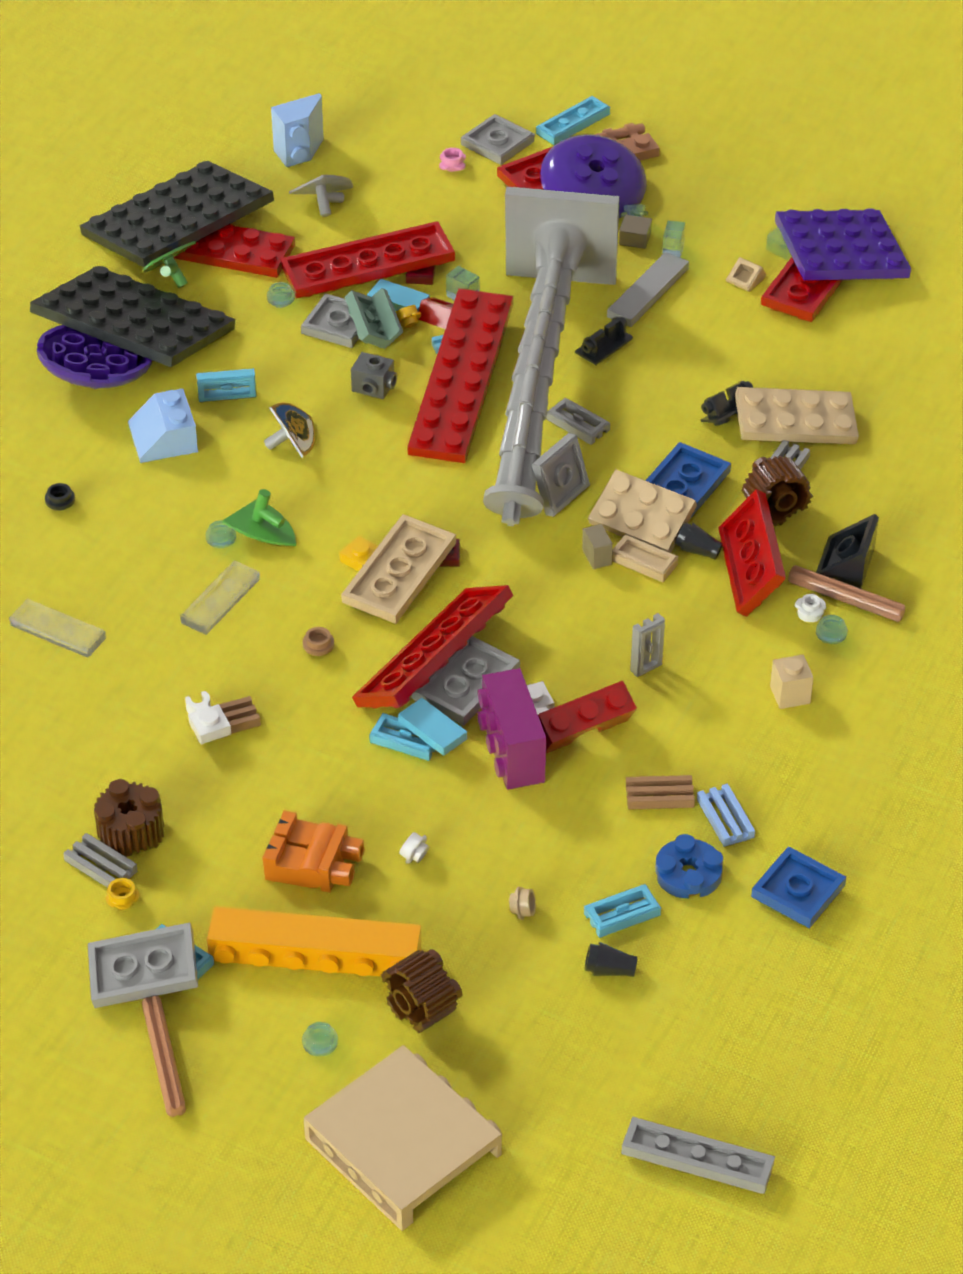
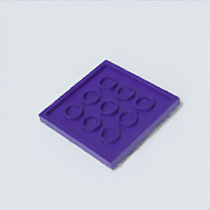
[775,208,911,280]

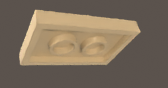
[588,469,697,553]

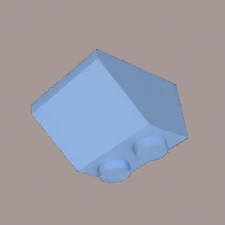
[271,93,323,167]
[128,388,198,463]

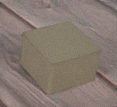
[619,215,652,249]
[582,524,612,569]

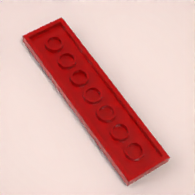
[407,288,514,463]

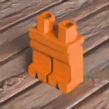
[262,810,365,893]

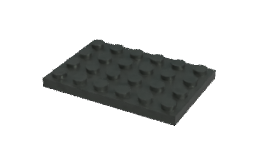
[79,161,274,267]
[30,266,236,367]

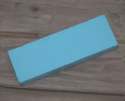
[536,96,610,145]

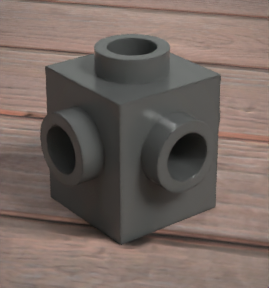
[351,352,397,399]

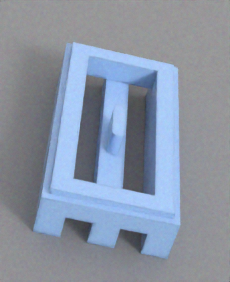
[697,783,755,847]

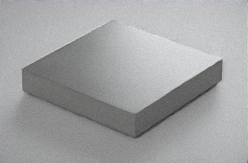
[461,114,535,165]
[301,293,359,348]
[531,433,590,517]

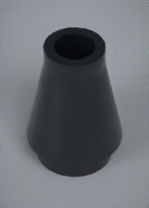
[675,522,723,560]
[584,942,637,977]

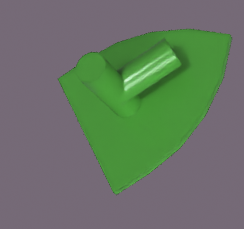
[143,241,196,288]
[223,489,296,546]

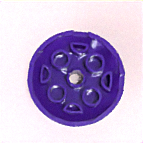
[540,135,647,218]
[37,325,153,389]

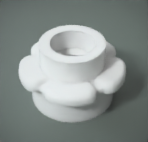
[795,594,826,622]
[399,832,429,864]

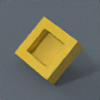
[339,536,378,571]

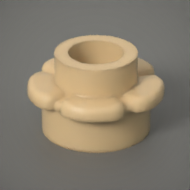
[509,886,536,920]

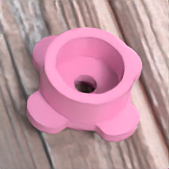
[439,148,466,172]

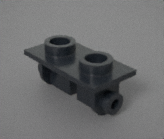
[575,317,633,365]
[701,381,753,426]

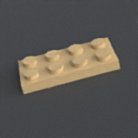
[735,387,859,444]
[341,514,456,624]

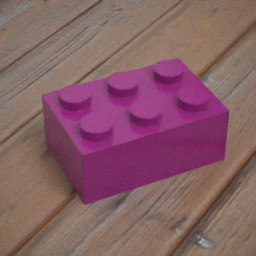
[478,668,546,790]

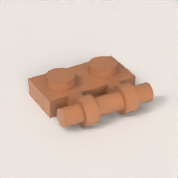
[594,123,660,161]

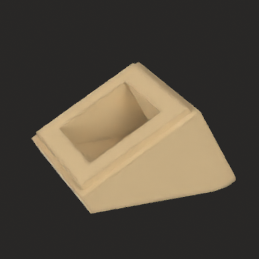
[726,257,766,292]

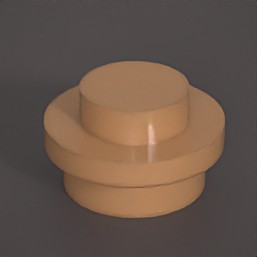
[303,627,334,656]

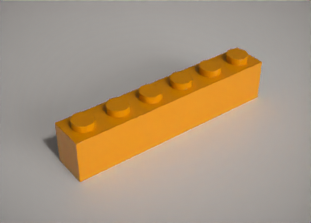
[207,906,421,976]

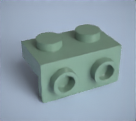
[345,288,403,349]

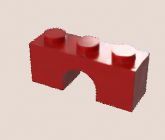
[538,680,637,754]

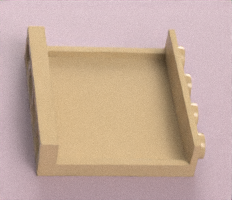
[304,1045,502,1231]

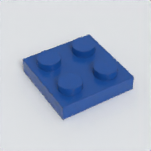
[751,846,846,929]

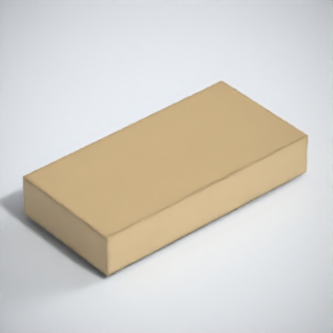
[612,535,679,582]

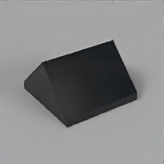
[816,514,879,589]

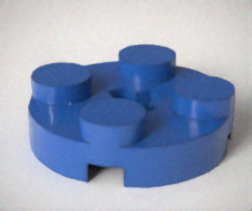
[655,834,723,899]

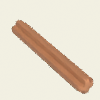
[788,565,906,622]
[142,996,186,1117]

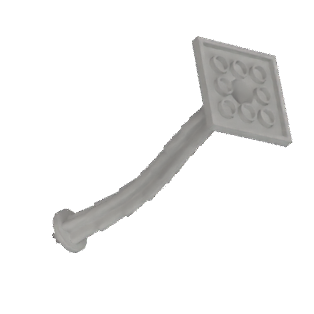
[483,187,619,526]

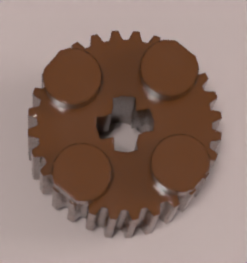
[741,456,813,526]
[94,779,164,857]
[380,949,463,1033]

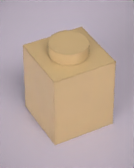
[770,654,813,709]

